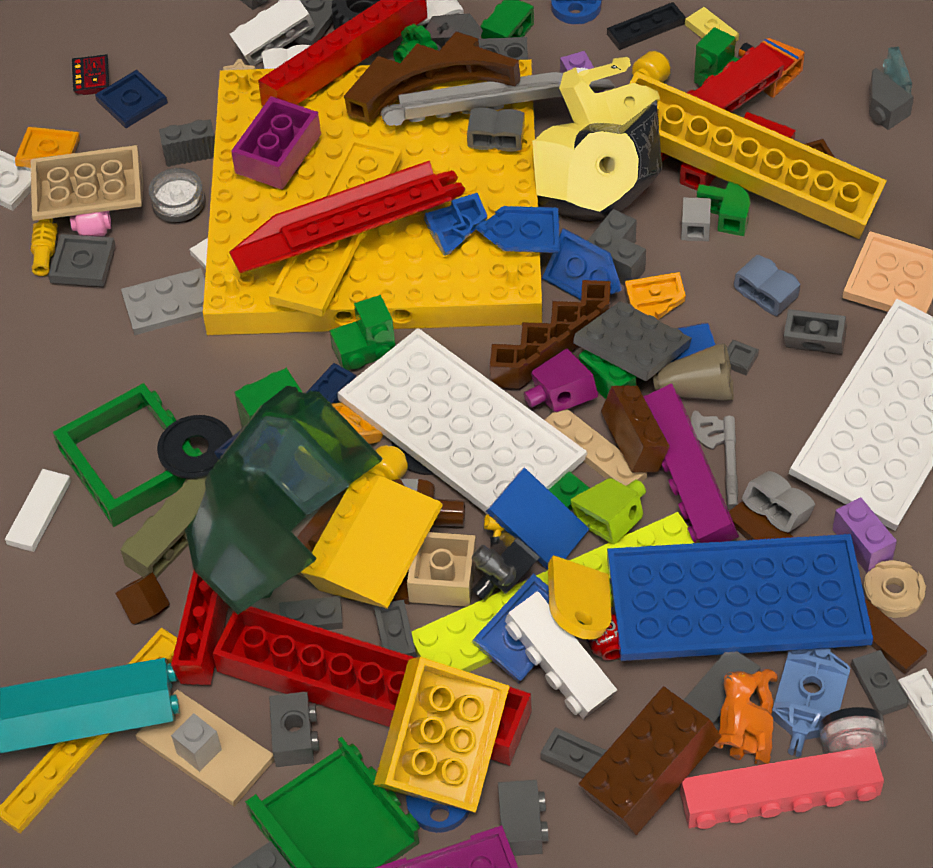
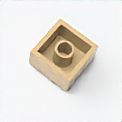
[407,532,476,607]

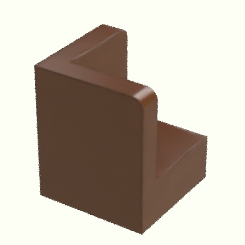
[115,572,169,624]

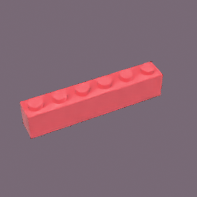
[680,746,884,829]

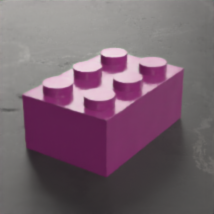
[231,96,321,190]

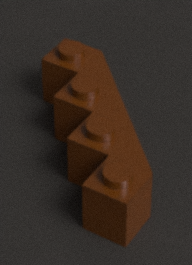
[490,280,611,389]

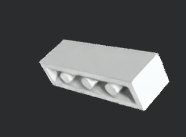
[505,591,617,720]

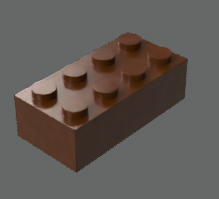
[578,686,721,835]

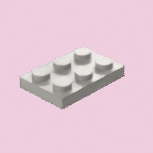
[121,268,205,335]

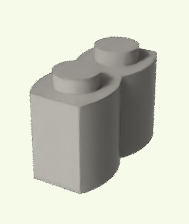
[742,471,815,532]

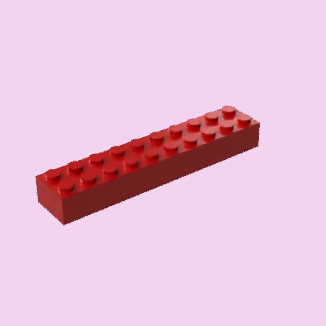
[212,602,532,766]

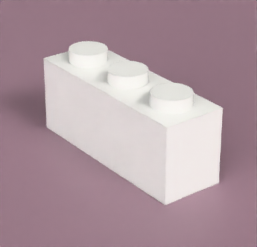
[230,0,315,66]

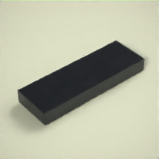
[607,2,686,50]

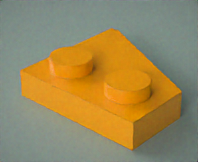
[624,272,686,320]

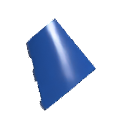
[424,193,487,256]

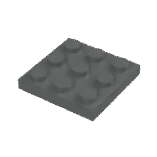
[573,301,692,381]

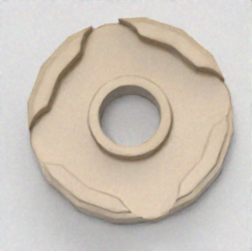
[863,560,926,618]

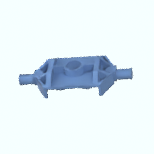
[772,648,851,757]

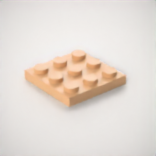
[842,231,933,314]

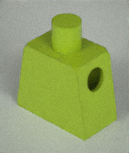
[571,478,646,545]

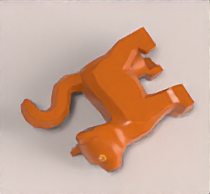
[714,669,778,765]

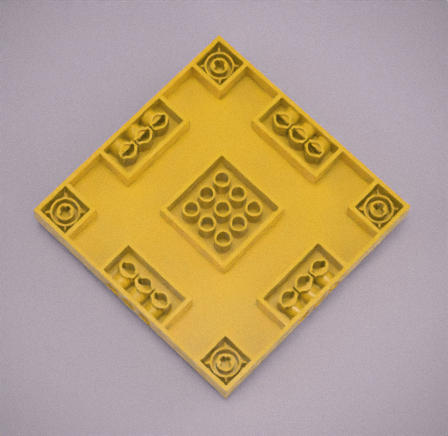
[203,59,542,335]

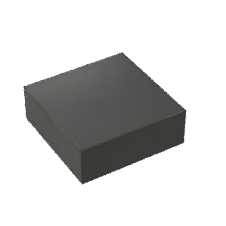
[727,340,759,376]

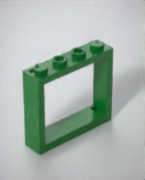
[53,383,202,527]

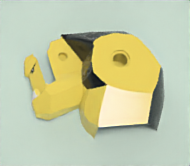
[532,57,662,221]

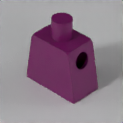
[523,349,598,412]

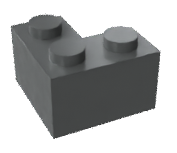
[587,209,646,285]

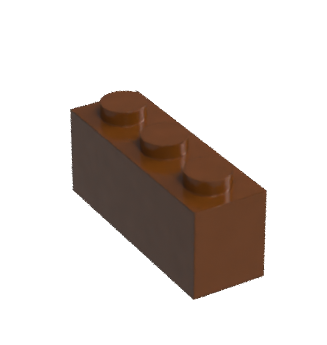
[601,385,670,473]

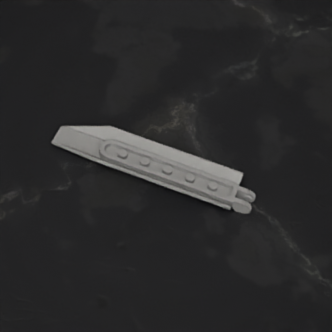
[381,72,615,126]

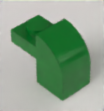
[697,181,750,236]

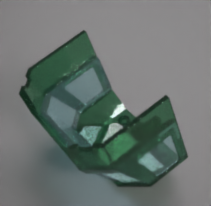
[185,386,383,615]

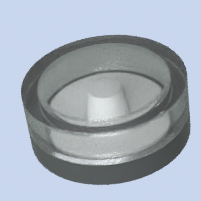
[149,168,205,222]

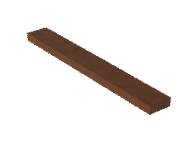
[729,501,928,674]

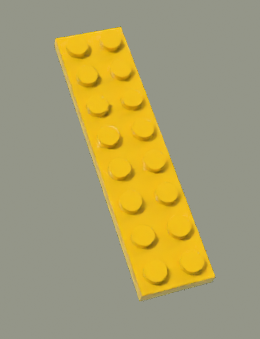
[269,137,402,317]

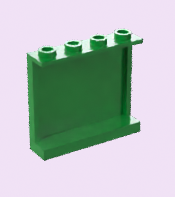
[245,736,420,868]

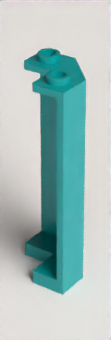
[0,657,180,753]

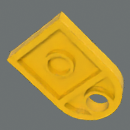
[548,555,612,640]

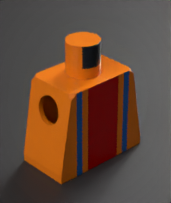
[738,38,805,98]

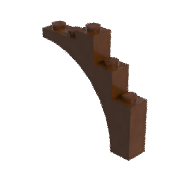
[344,31,521,123]

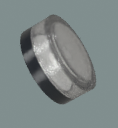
[819,707,888,754]

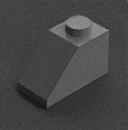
[869,68,914,130]

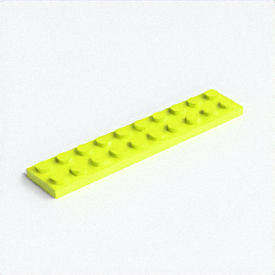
[411,512,699,672]

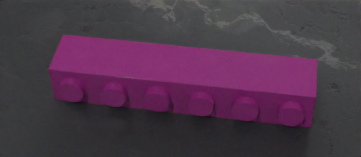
[644,383,739,543]

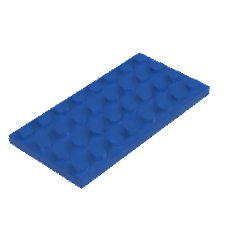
[607,534,873,661]

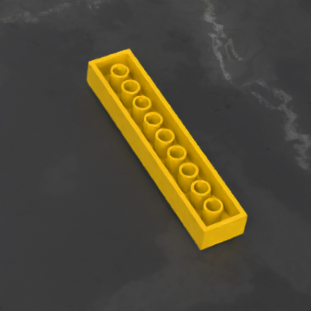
[629,71,887,239]

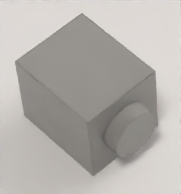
[681,197,711,241]
[171,713,222,772]

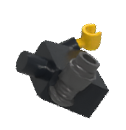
[471,514,540,601]

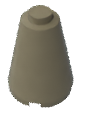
[653,343,734,401]

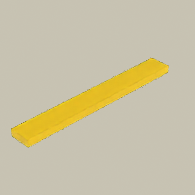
[0,627,177,834]

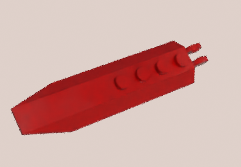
[229,161,466,273]

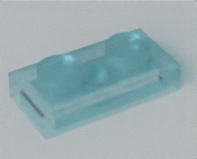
[883,47,912,94]

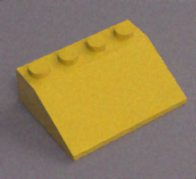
[301,471,443,609]
[374,657,510,812]

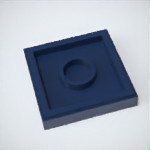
[95,70,168,128]

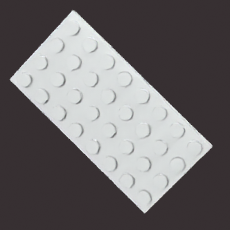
[788,299,933,531]
[337,328,587,514]

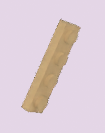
[545,409,647,486]

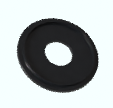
[157,415,233,479]

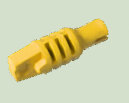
[30,218,58,276]

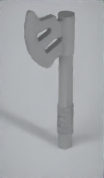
[691,411,738,509]

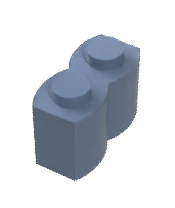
[734,255,801,316]

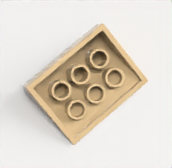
[31,145,144,221]

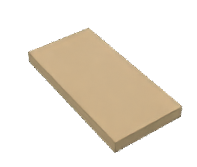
[136,690,274,807]

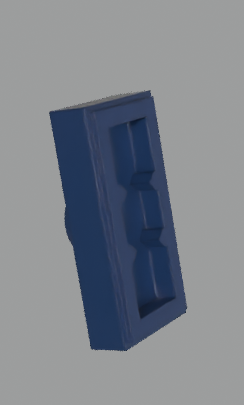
[303,363,357,419]

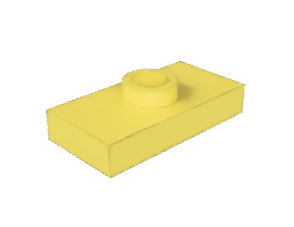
[685,7,739,41]

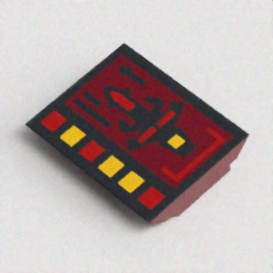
[72,54,109,95]

